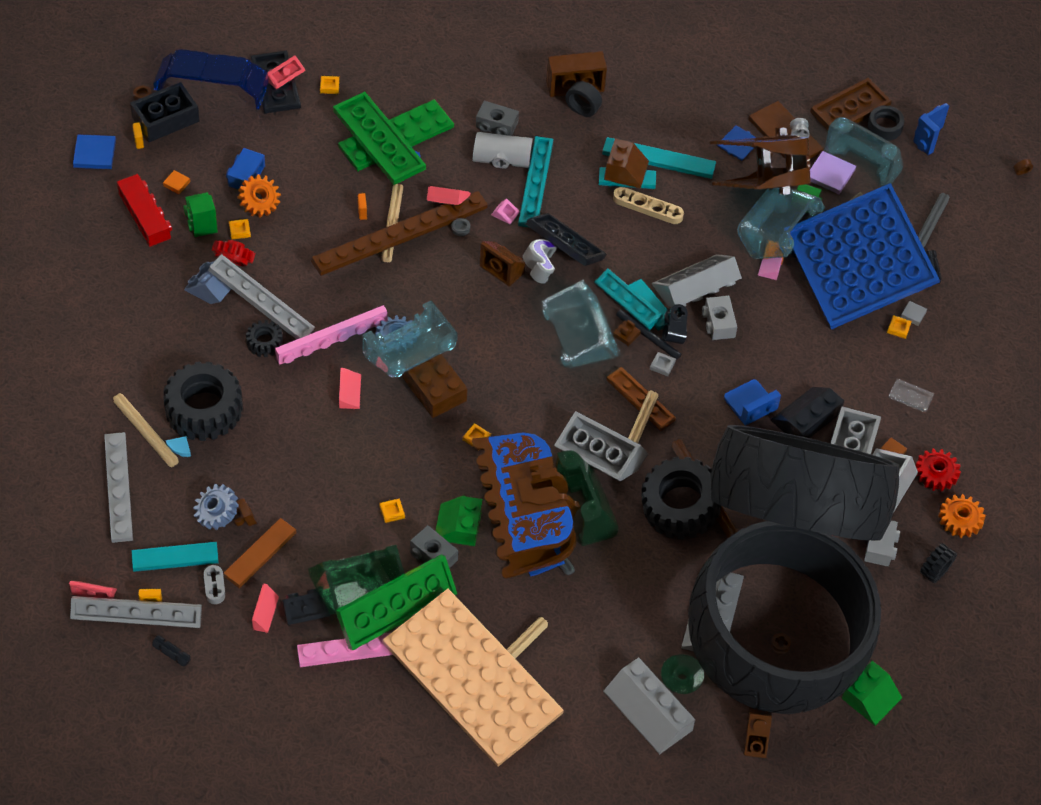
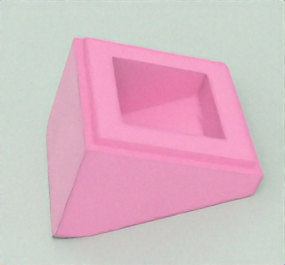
[491,198,520,224]
[758,258,782,280]

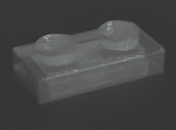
[889,379,934,413]

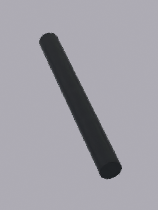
[616,310,682,360]

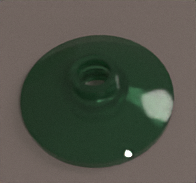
[661,654,704,694]

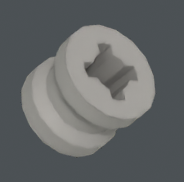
[790,118,809,137]

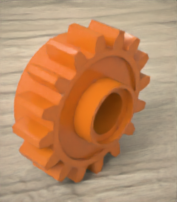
[238,174,281,218]
[938,494,985,538]

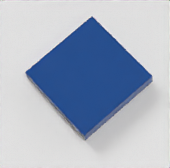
[73,135,116,169]

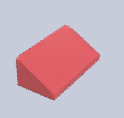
[263,55,306,89]
[427,186,471,205]
[339,368,361,409]
[69,581,117,599]
[252,584,279,633]

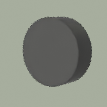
[451,218,471,236]

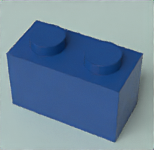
[226,148,265,189]

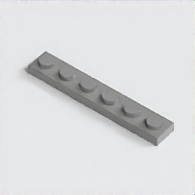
[208,254,315,340]
[104,432,133,543]
[70,596,202,628]

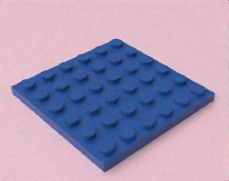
[784,183,940,329]

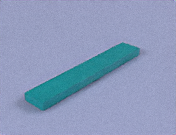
[518,136,554,228]
[602,137,716,179]

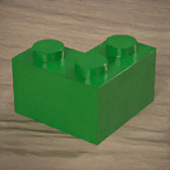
[183,192,218,237]

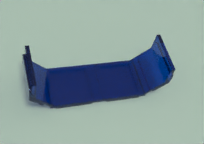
[153,49,268,110]

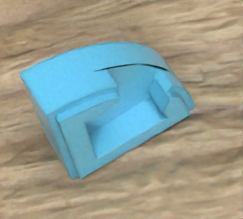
[166,436,191,457]

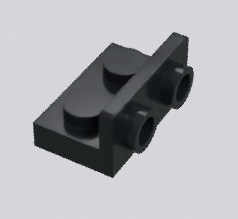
[282,588,330,625]

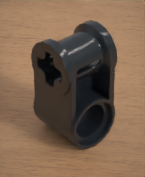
[662,304,688,344]

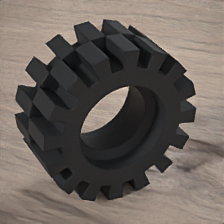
[246,320,283,357]
[920,543,957,583]

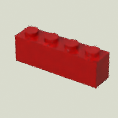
[117,174,172,247]

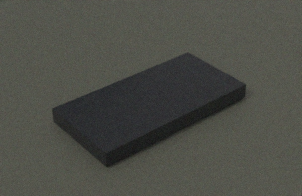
[251,50,301,114]
[525,213,607,266]

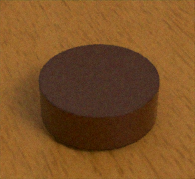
[133,85,152,100]
[1013,159,1033,175]

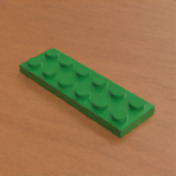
[333,92,426,185]
[338,99,454,172]
[335,555,457,650]

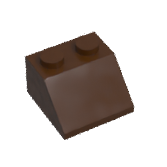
[604,138,649,189]
[480,241,525,287]

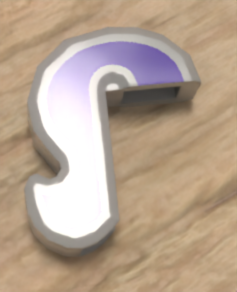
[523,239,557,283]

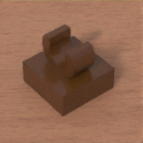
[613,320,641,346]
[234,498,257,526]

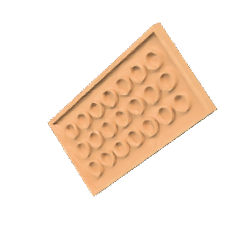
[383,589,564,766]

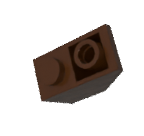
[744,707,772,758]

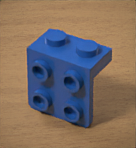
[913,103,949,155]
[724,379,781,426]

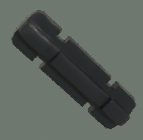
[926,250,942,284]
[152,635,191,666]

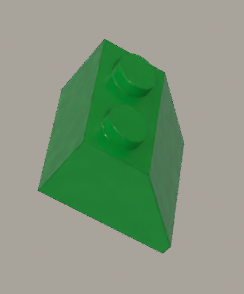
[436,496,482,546]
[842,661,902,726]

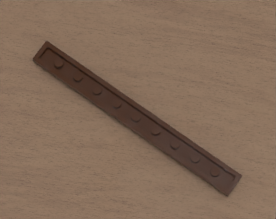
[311,191,488,276]

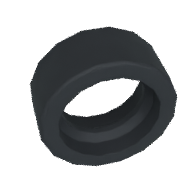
[565,81,602,117]
[868,106,905,141]

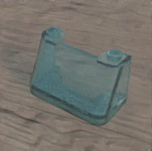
[824,117,904,187]
[737,187,825,259]
[541,280,620,369]
[363,301,458,377]

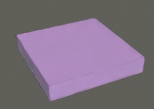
[810,151,856,194]

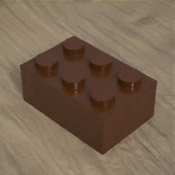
[546,51,607,97]
[401,346,468,418]

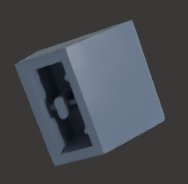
[184,258,231,304]

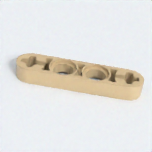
[613,187,684,224]

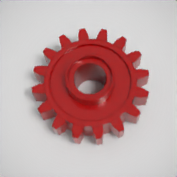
[212,240,256,267]
[915,449,961,491]

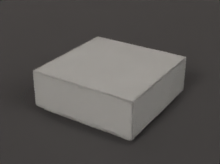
[901,301,927,326]
[650,352,676,376]

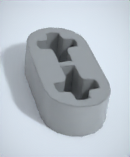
[204,565,225,604]

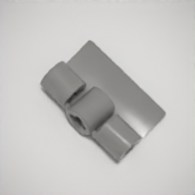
[473,132,533,168]

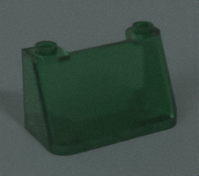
[556,450,619,546]
[308,545,405,618]

